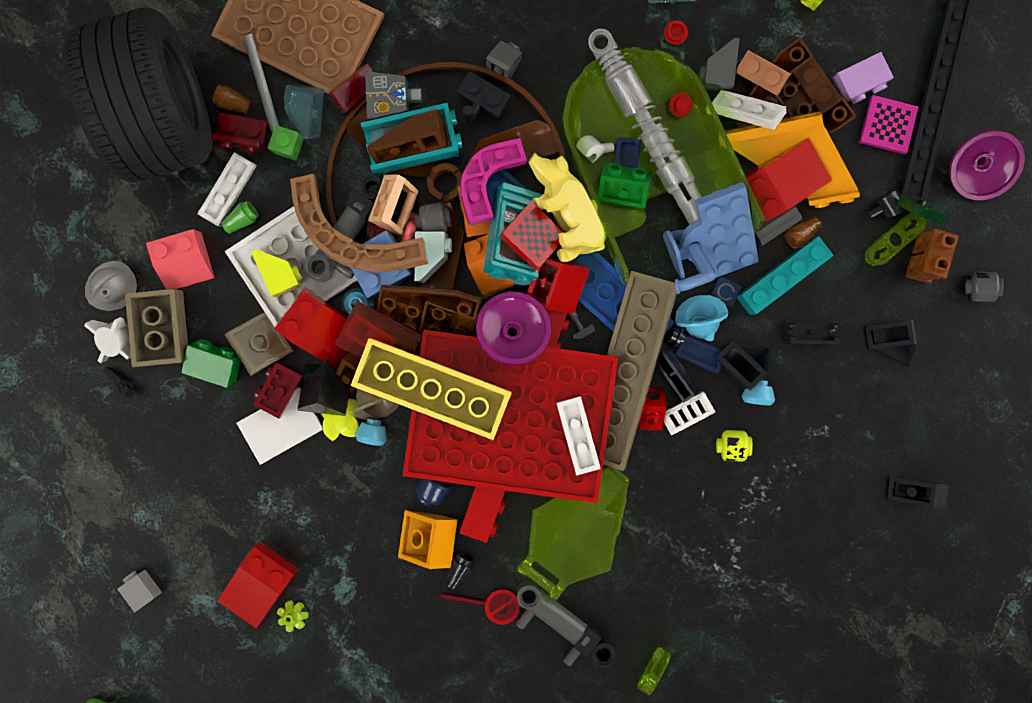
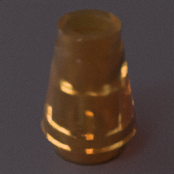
[212,84,251,114]
[785,216,822,249]

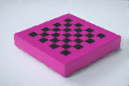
[859,95,919,154]

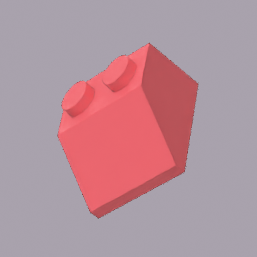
[146,229,215,290]

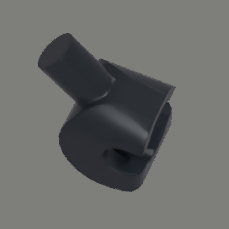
[868,188,906,219]

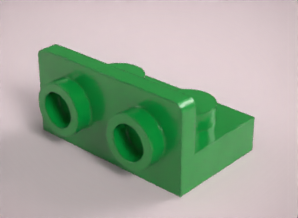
[597,163,652,209]

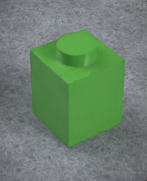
[268,125,304,161]

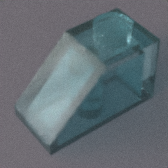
[284,84,324,139]

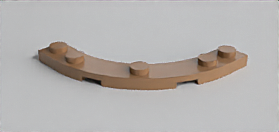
[290,174,428,272]

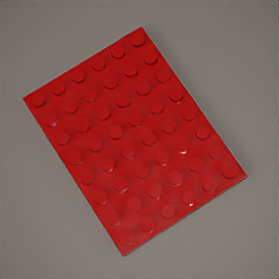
[402,330,618,504]

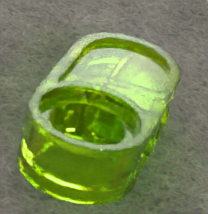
[637,647,671,695]

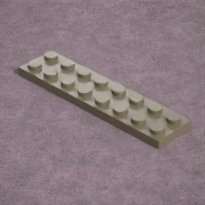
[603,271,677,471]

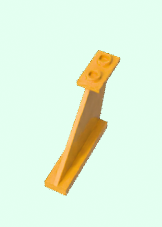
[722,111,860,208]

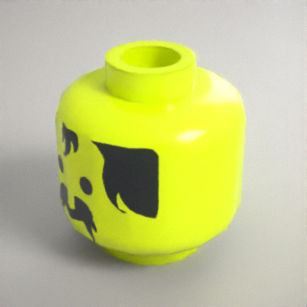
[716,430,752,462]

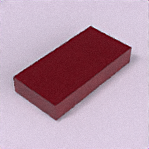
[329,64,373,113]

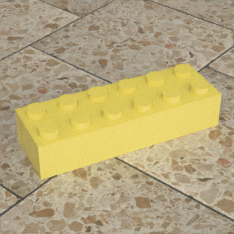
[351,338,512,440]

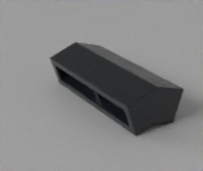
[656,342,700,403]

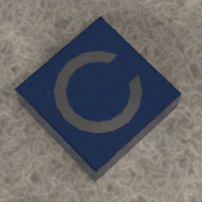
[710,276,742,308]

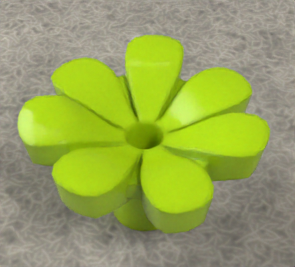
[277,600,309,632]

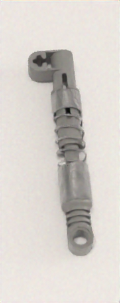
[588,29,719,225]

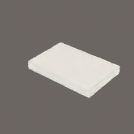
[237,387,323,465]

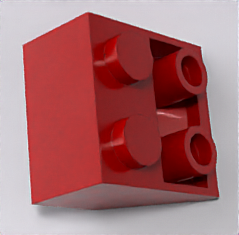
[527,254,590,314]

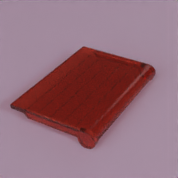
[334,301,422,358]

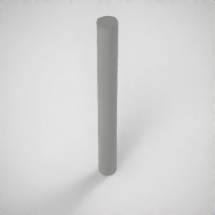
[243,34,279,133]

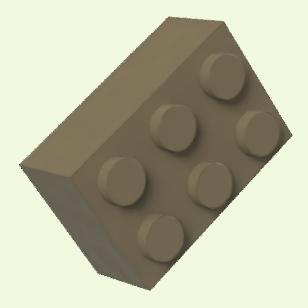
[125,289,188,367]

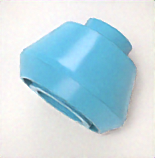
[341,288,374,320]
[742,381,775,406]
[355,418,387,446]

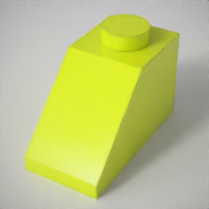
[251,249,303,297]

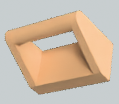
[368,174,418,236]

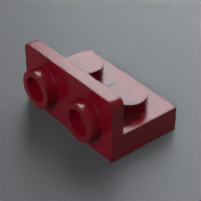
[212,113,269,154]
[253,362,303,419]

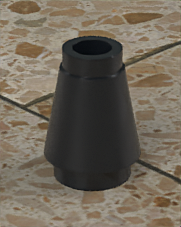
[445,552,475,590]

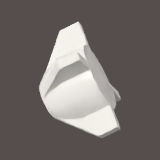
[85,317,131,363]

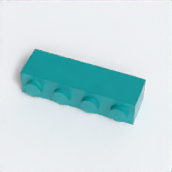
[737,236,834,315]

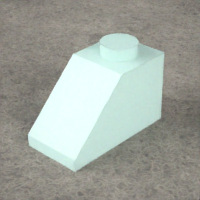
[415,232,452,283]

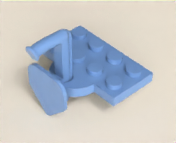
[663,182,759,294]

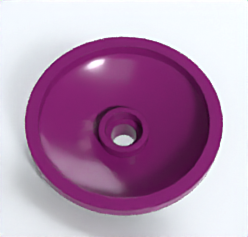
[949,130,1025,200]
[476,292,551,365]

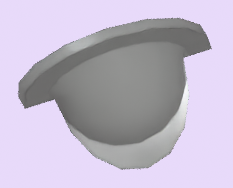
[85,261,137,311]

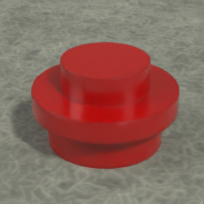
[664,20,688,45]
[669,93,693,117]

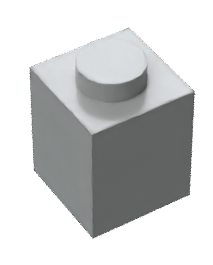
[118,570,162,613]

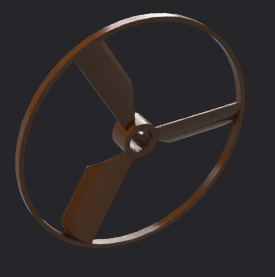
[326,62,566,300]

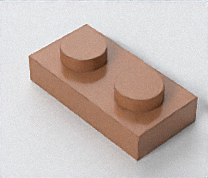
[736,50,791,96]

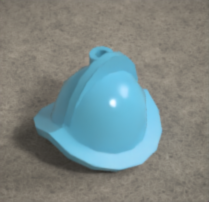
[675,295,728,341]

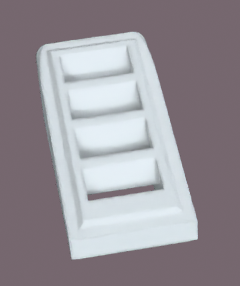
[664,391,715,435]

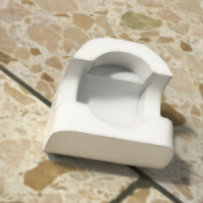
[576,135,614,163]

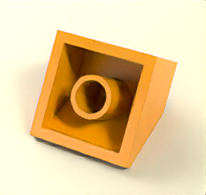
[398,510,458,569]

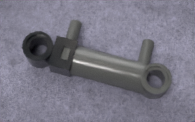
[305,175,382,282]
[516,580,616,668]

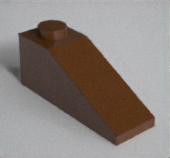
[367,109,446,164]

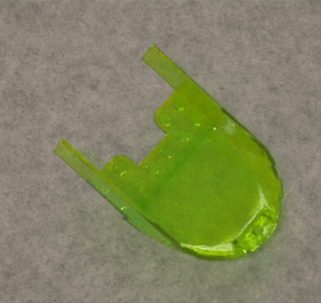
[563,47,765,284]

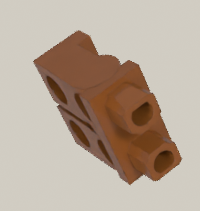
[905,229,959,283]

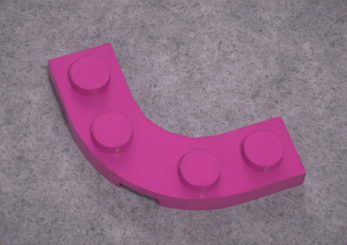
[460,138,527,226]

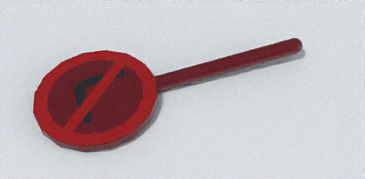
[440,589,520,625]

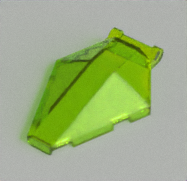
[517,467,630,600]

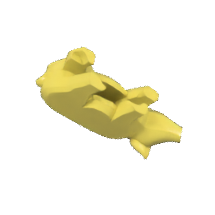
[529,152,606,262]

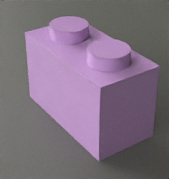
[831,52,894,104]

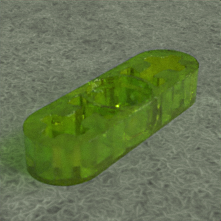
[865,213,926,266]

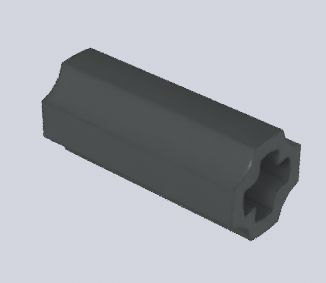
[753,206,802,247]

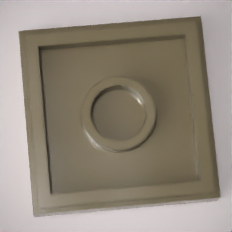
[225,312,294,376]

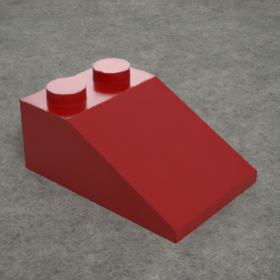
[742,138,832,222]
[274,287,355,367]
[218,542,299,629]

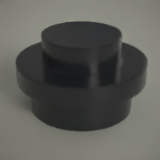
[665,324,686,348]

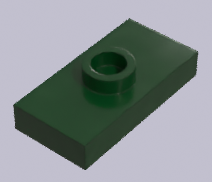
[897,196,948,224]

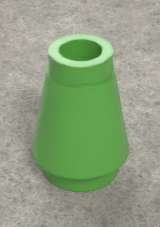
[221,201,259,234]

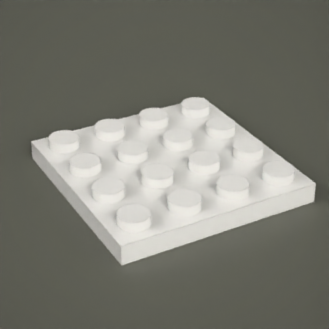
[225,206,358,327]

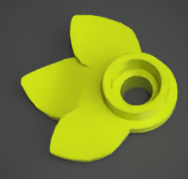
[321,398,359,441]

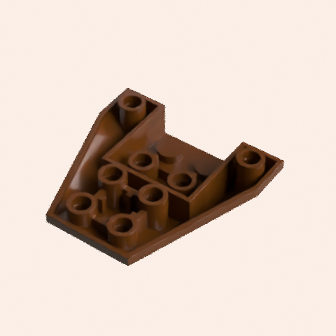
[734,37,857,134]
[374,285,483,353]

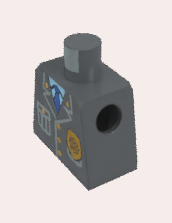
[365,72,423,121]

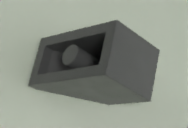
[698,38,740,91]
[486,41,522,79]

